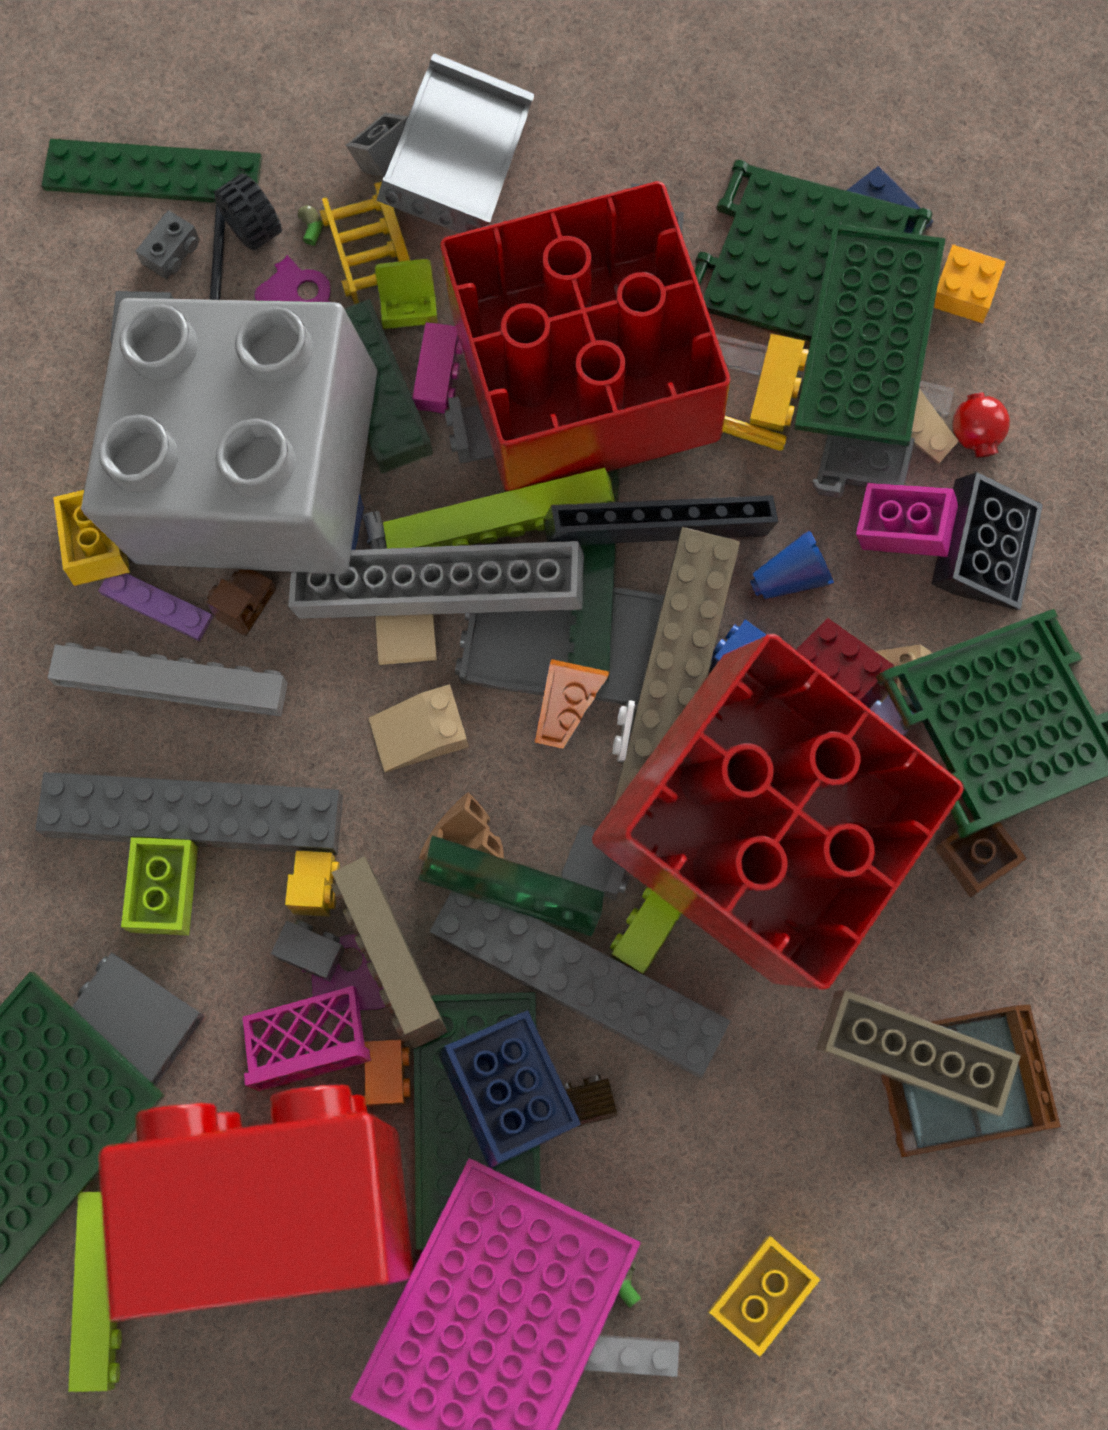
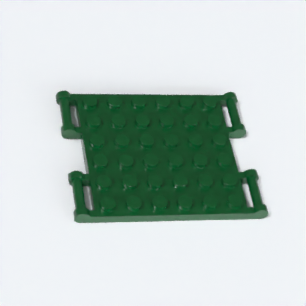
[694,159,933,342]
[876,609,1108,839]

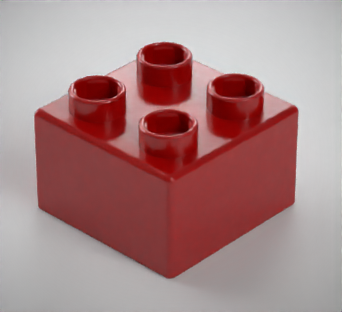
[440,181,731,492]
[592,634,963,990]
[99,1085,413,1321]

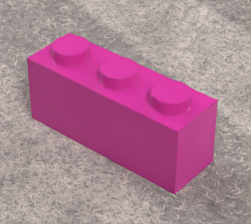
[412,322,463,413]

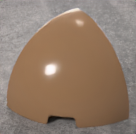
[419,792,504,875]

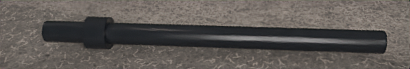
[209,203,226,300]

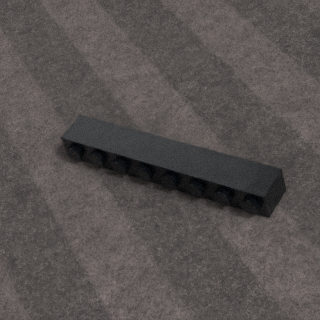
[543,495,778,545]

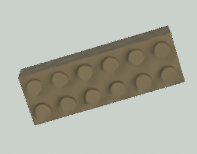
[331,856,448,1049]
[816,990,1020,1117]

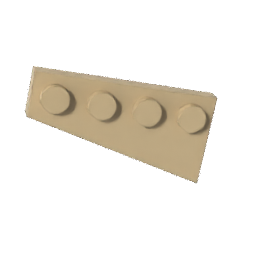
[911,388,958,465]

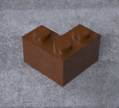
[207,569,277,636]

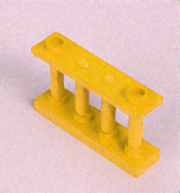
[320,181,410,305]

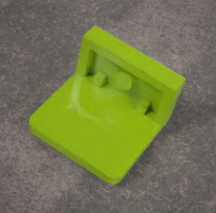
[375,259,438,329]

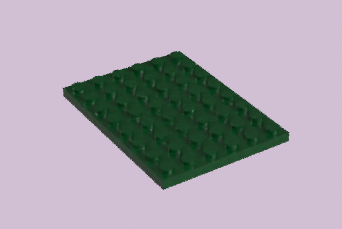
[0,972,165,1287]

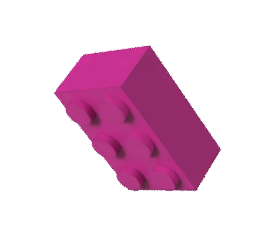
[856,483,958,557]

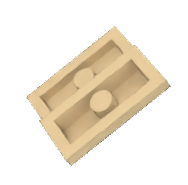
[376,614,437,665]

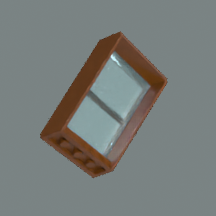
[881,1004,1061,1158]

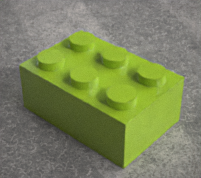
[121,837,198,936]

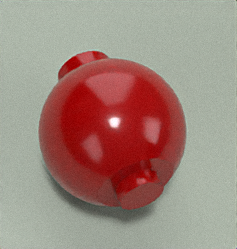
[952,392,1010,458]

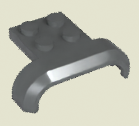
[812,435,914,499]

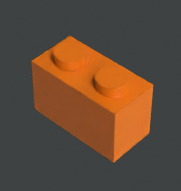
[364,1040,411,1106]

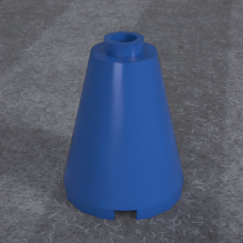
[750,531,834,599]

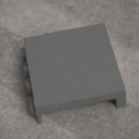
[72,952,205,1086]

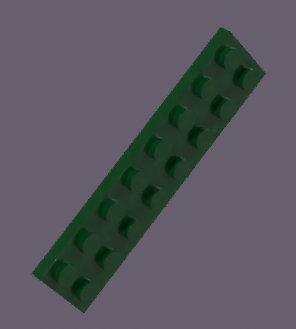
[41,138,262,203]

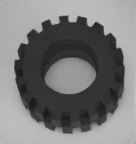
[214,173,282,251]

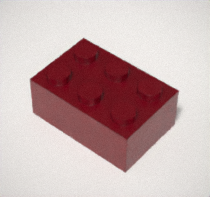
[796,618,898,709]

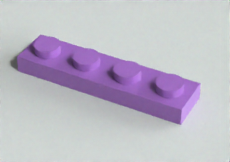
[98,573,213,642]

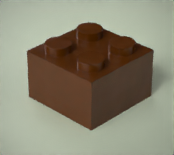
[935,820,1027,898]

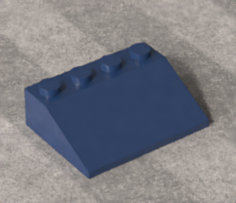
[438,1010,581,1169]

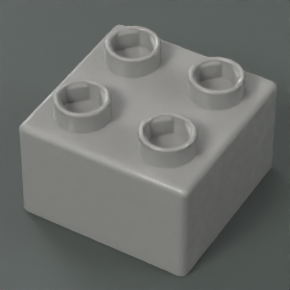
[81,298,377,574]

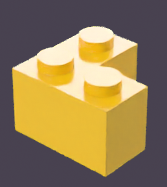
[285,851,340,917]

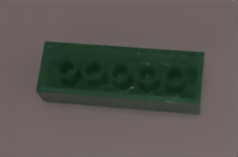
[344,299,433,474]

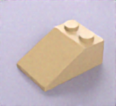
[369,684,469,773]

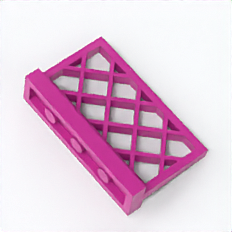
[242,986,371,1091]

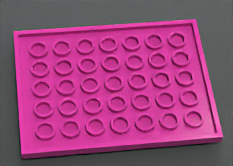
[350,1158,641,1430]

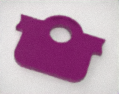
[254,255,331,302]
[302,934,386,1012]

